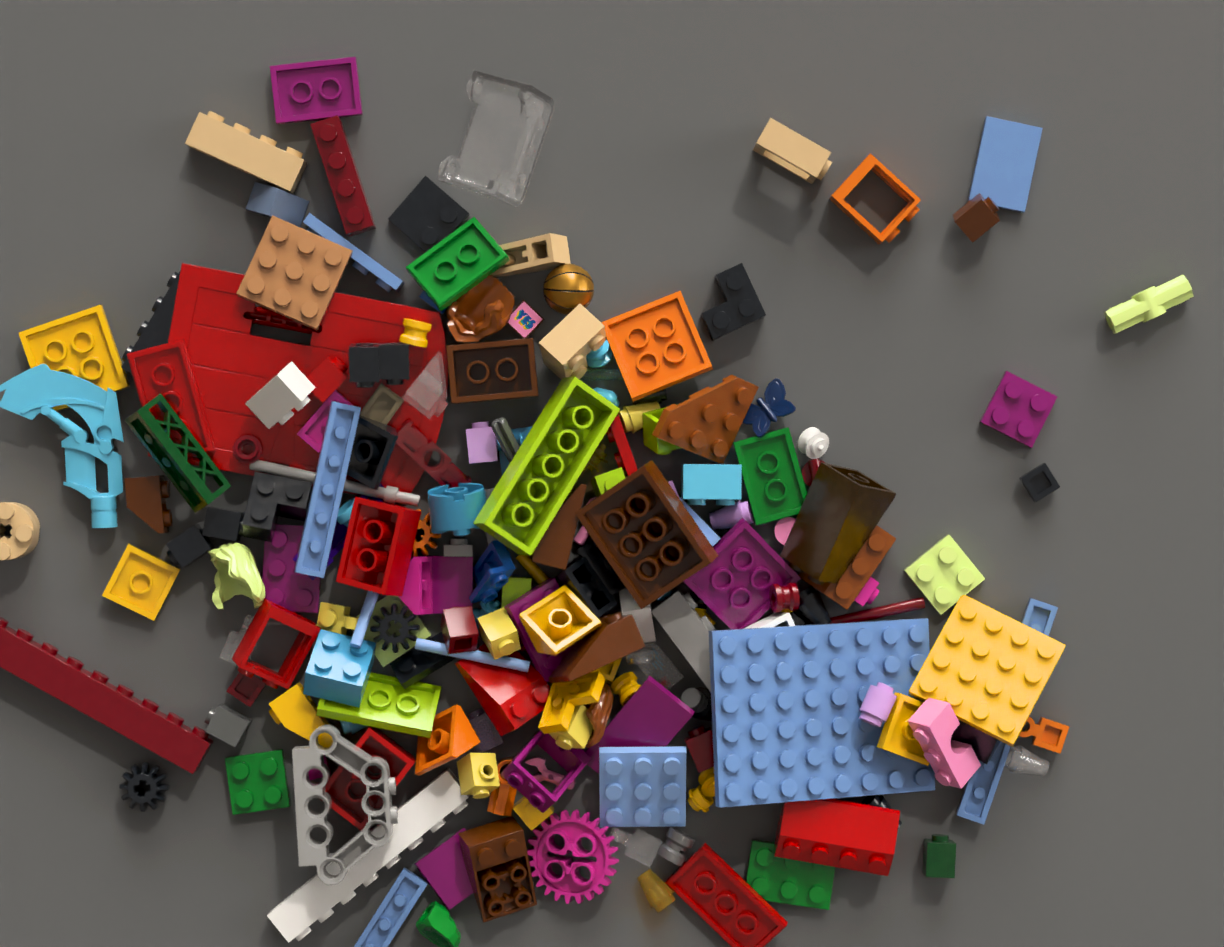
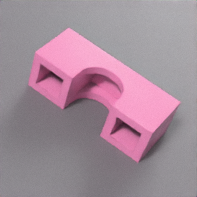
[908,698,981,789]

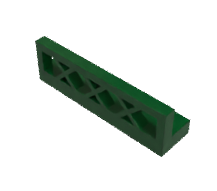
[124,393,231,513]

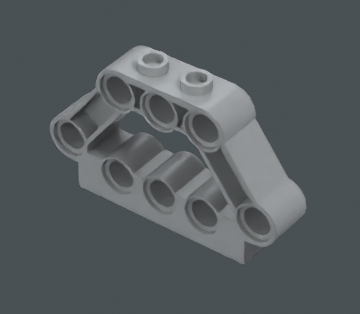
[292,724,398,885]

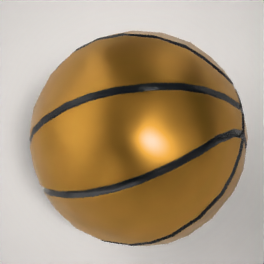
[543,264,594,315]

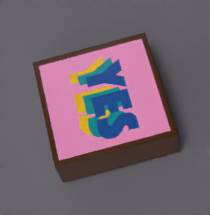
[507,300,545,339]

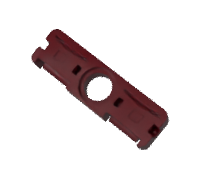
[396,419,472,488]

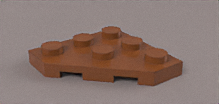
[652,375,759,464]

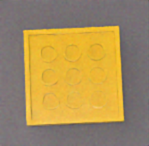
[909,595,1066,747]

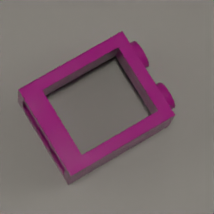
[501,729,591,813]

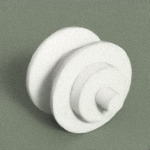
[798,427,829,459]

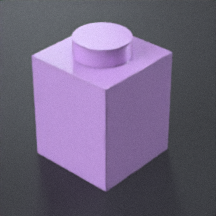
[466,421,499,464]

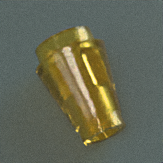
[637,868,676,913]

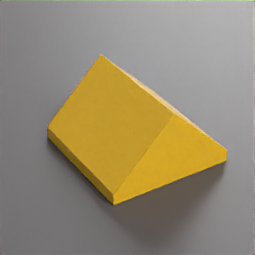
[519,585,601,656]

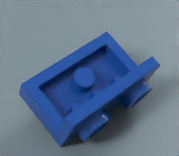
[469,540,516,603]

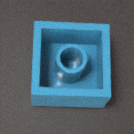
[303,629,376,708]

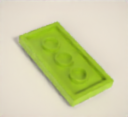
[316,672,442,738]

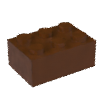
[446,338,539,404]

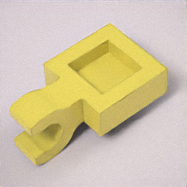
[317,602,359,635]

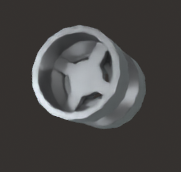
[657,827,695,866]

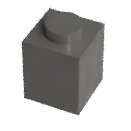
[204,704,253,748]

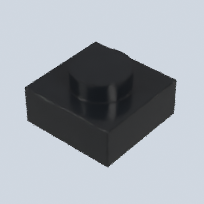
[1019,463,1060,502]

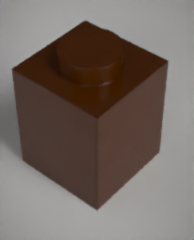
[953,193,1000,243]

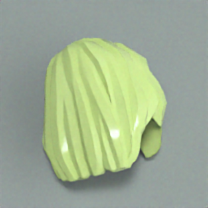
[207,543,266,610]

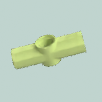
[1104,275,1194,334]

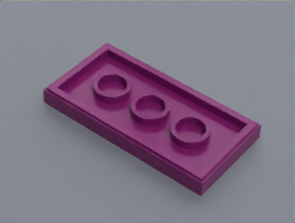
[585,675,695,774]

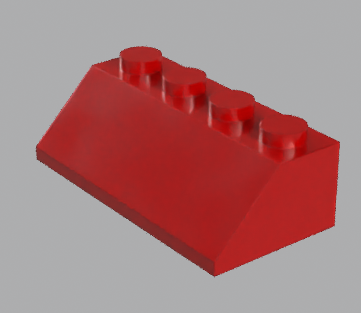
[775,799,900,876]

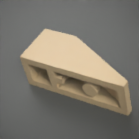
[491,233,571,277]

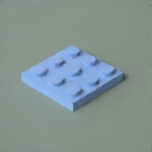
[599,746,686,827]

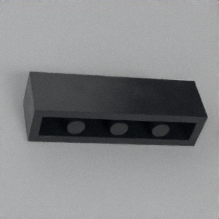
[122,270,181,374]

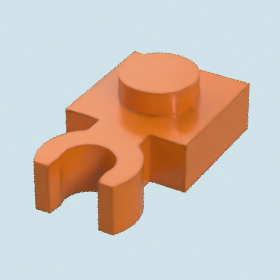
[1019,716,1069,754]

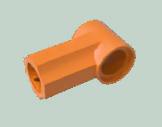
[487,757,517,817]

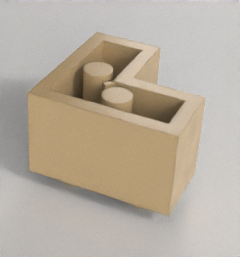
[539,304,606,380]

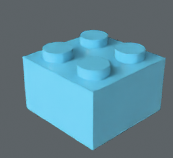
[681,464,742,505]

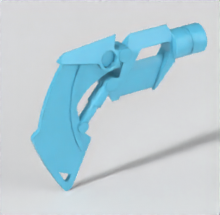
[0,364,124,528]

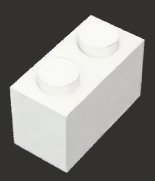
[245,362,316,429]

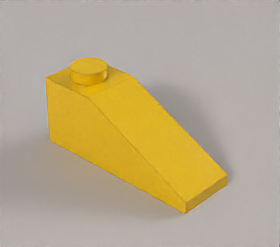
[269,682,333,748]

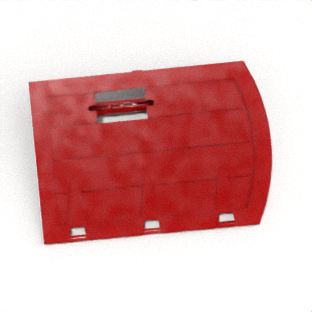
[148,263,448,503]

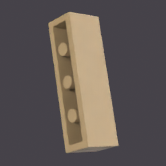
[185,111,308,194]

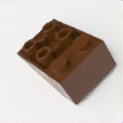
[458,816,537,923]

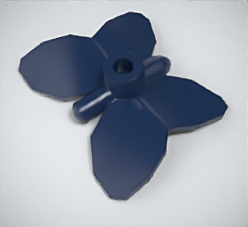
[742,378,796,438]

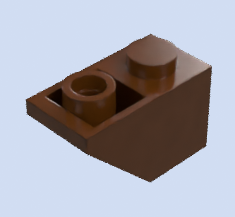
[124,475,172,533]

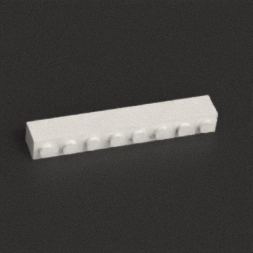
[267,768,470,943]

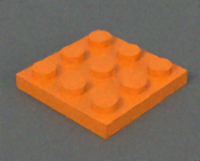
[601,291,713,402]

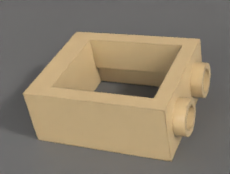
[753,118,832,184]

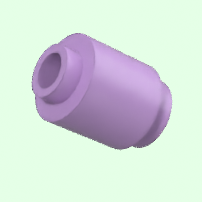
[859,682,897,728]

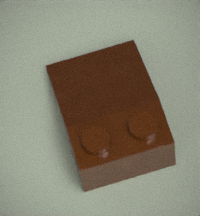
[532,484,587,570]
[549,612,645,683]

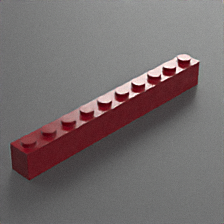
[0,617,214,774]

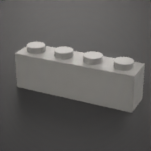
[651,591,715,692]

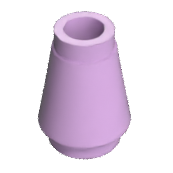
[709,500,753,530]

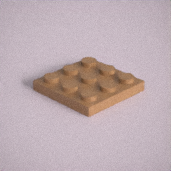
[236,215,353,331]

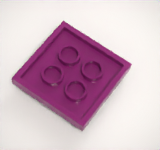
[683,518,801,629]

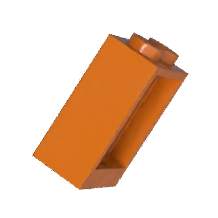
[829,153,921,245]

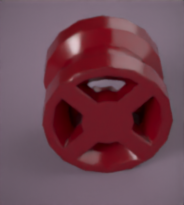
[769,582,800,613]

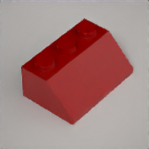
[336,497,421,596]

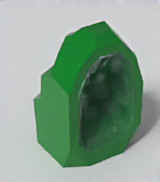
[416,901,461,947]

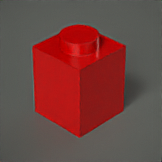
[307,356,348,403]

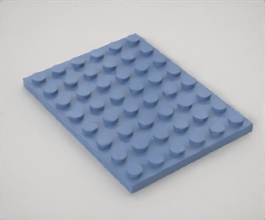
[708,618,935,808]

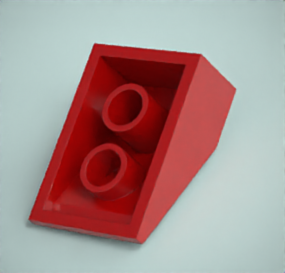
[455,644,550,736]

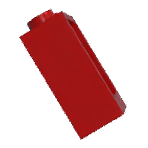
[232,598,321,689]

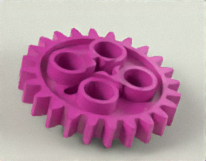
[527,809,619,904]

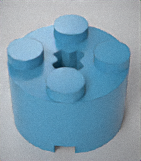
[428,483,486,536]

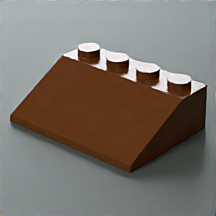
[575,460,718,609]

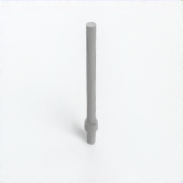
[249,460,421,507]

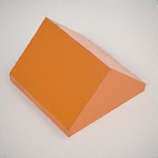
[415,704,480,776]

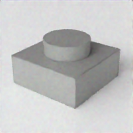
[444,539,474,557]

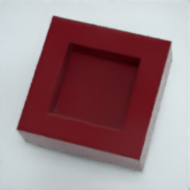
[226,672,266,707]

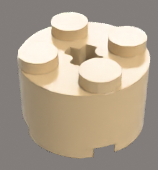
[0,502,40,560]

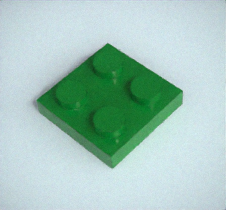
[225,749,291,815]

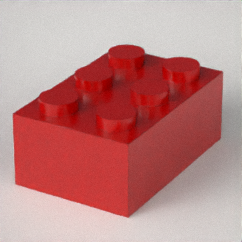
[319,726,416,831]

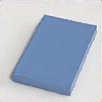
[968,116,1043,213]

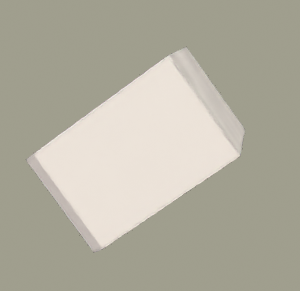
[619,588,656,644]

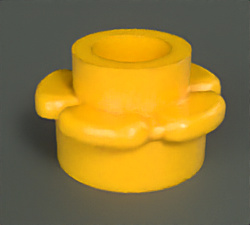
[688,785,714,813]

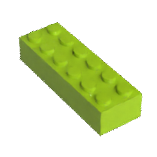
[473,377,620,556]

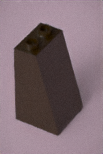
[780,462,896,585]

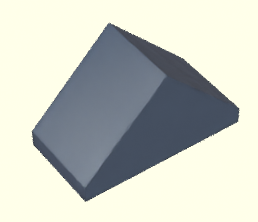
[246,182,309,228]

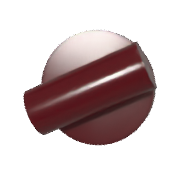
[801,458,825,486]

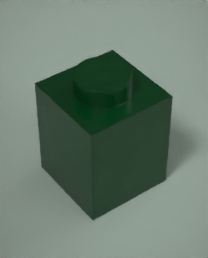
[922,834,956,878]

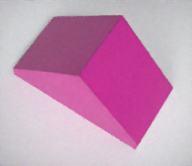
[398,556,433,615]

